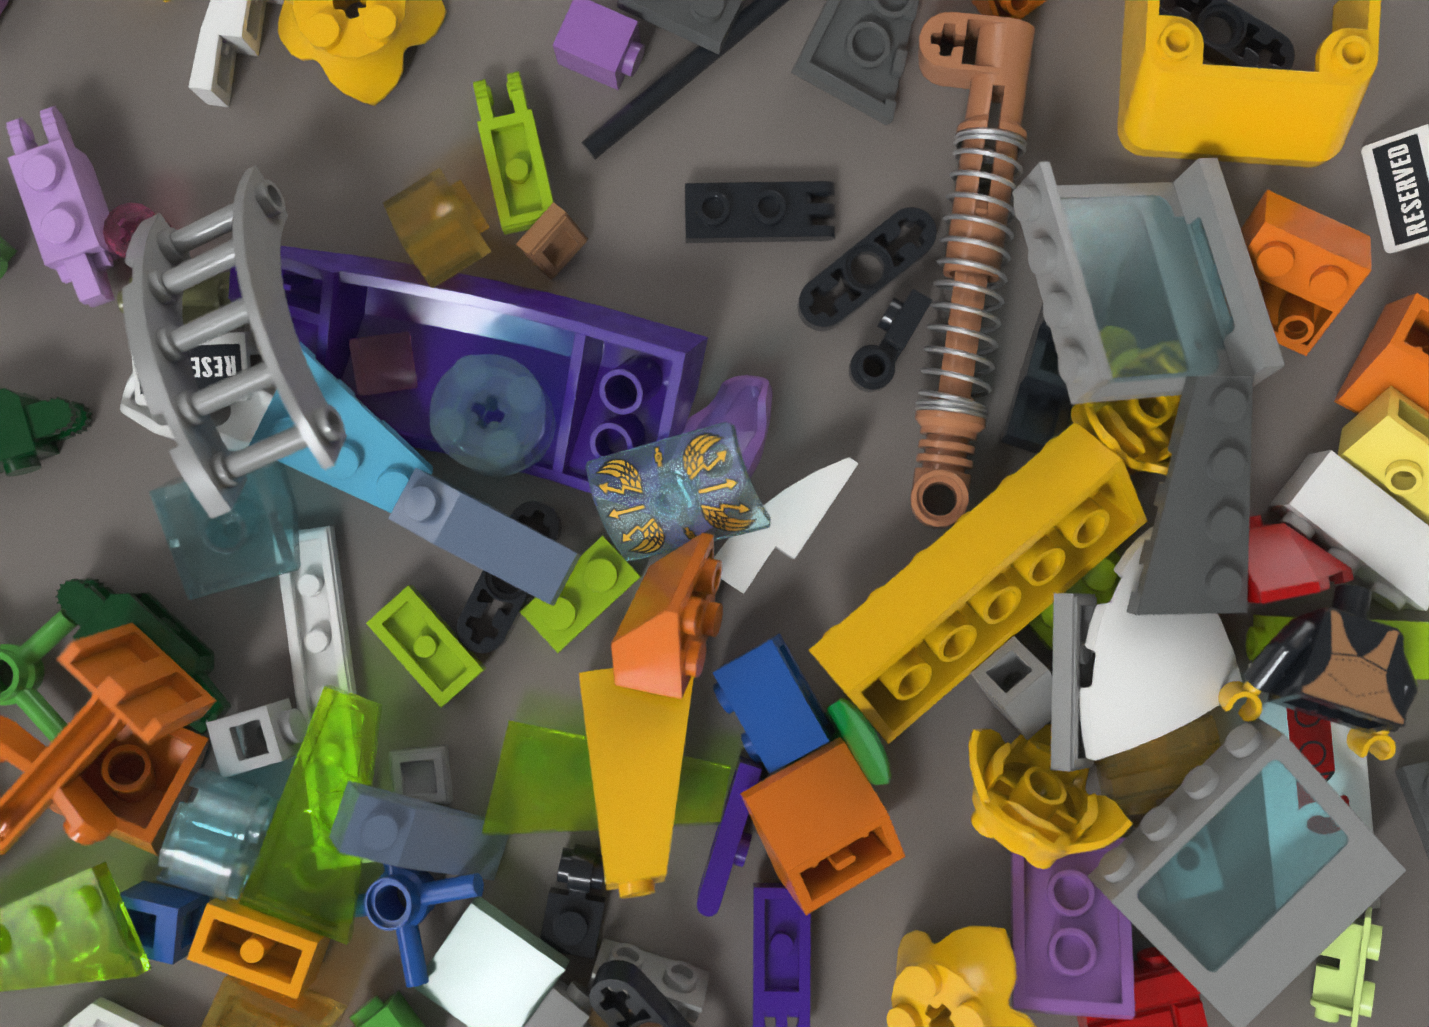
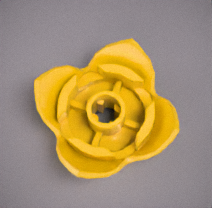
[278,0,447,106]
[1071,328,1184,476]
[968,724,1133,869]
[887,926,1037,1027]

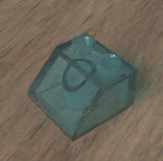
[149,461,301,601]

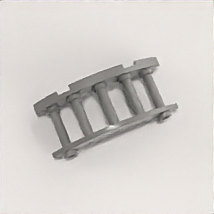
[122,165,347,519]

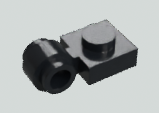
[848,289,932,392]
[540,844,606,959]

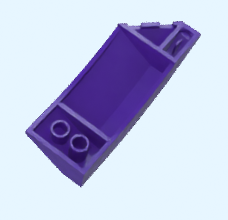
[228,246,708,513]

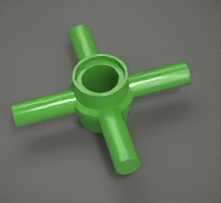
[0,609,78,742]

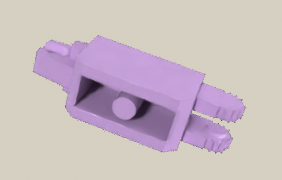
[6,106,122,308]

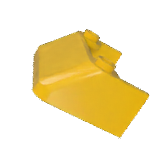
[1117,0,1381,167]

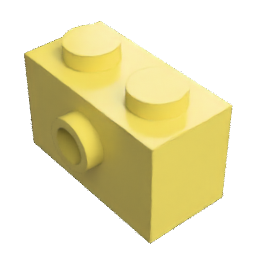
[1338,386,1429,525]

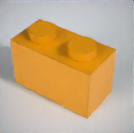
[187,888,335,999]

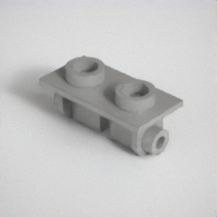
[588,938,710,1023]

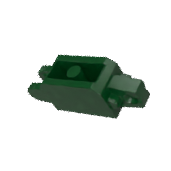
[0,388,93,477]
[55,578,232,733]

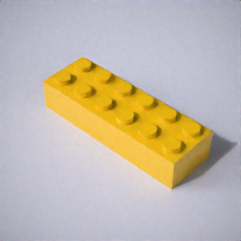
[809,422,1147,744]

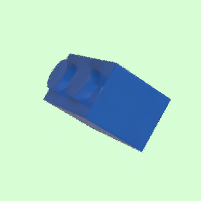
[712,633,835,774]

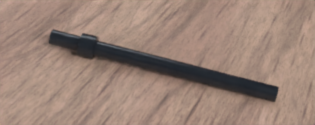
[581,0,790,160]

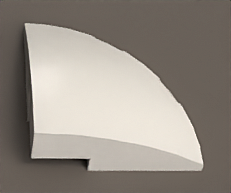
[1079,527,1242,760]

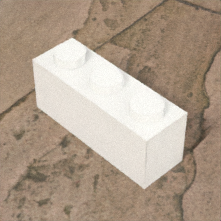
[1269,450,1429,612]

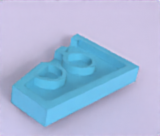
[249,341,433,513]

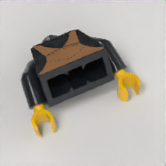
[1218,585,1418,760]

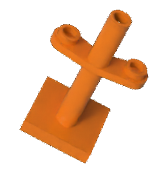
[0,622,217,855]

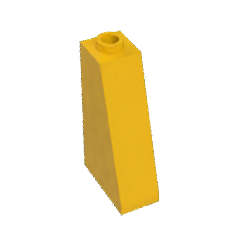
[579,668,694,898]

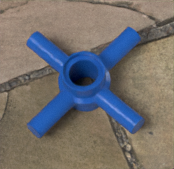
[321,863,484,988]

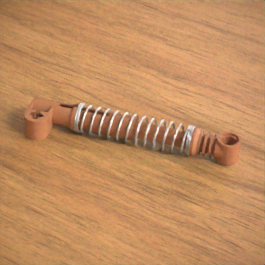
[910,12,1035,529]

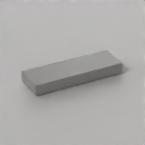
[1051,593,1097,772]

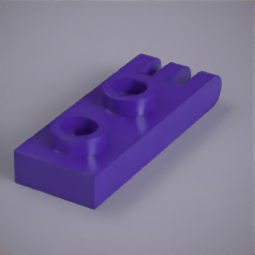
[697,755,765,917]
[752,883,811,1027]

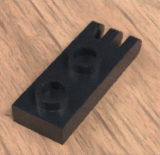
[685,181,836,243]

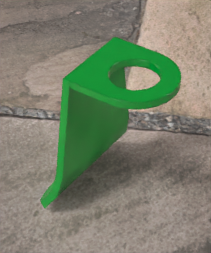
[790,698,891,785]

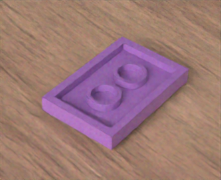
[1011,837,1135,1019]

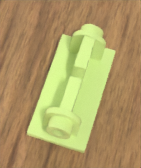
[1310,907,1383,1027]

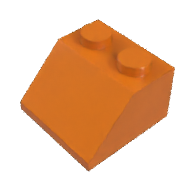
[49,725,210,856]

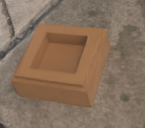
[516,202,588,280]

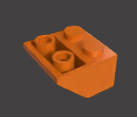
[1241,190,1372,356]
[1334,293,1429,415]
[611,533,723,699]
[740,737,906,915]

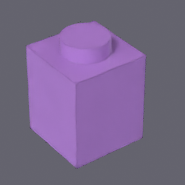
[552,0,645,90]

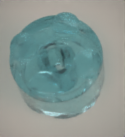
[430,354,555,478]
[157,768,280,901]

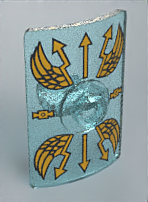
[586,422,771,561]

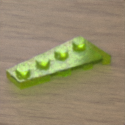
[239,685,383,945]
[482,720,731,836]
[0,861,152,992]

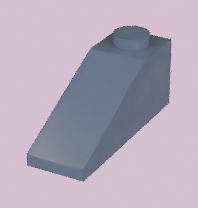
[388,468,581,606]
[329,780,512,880]

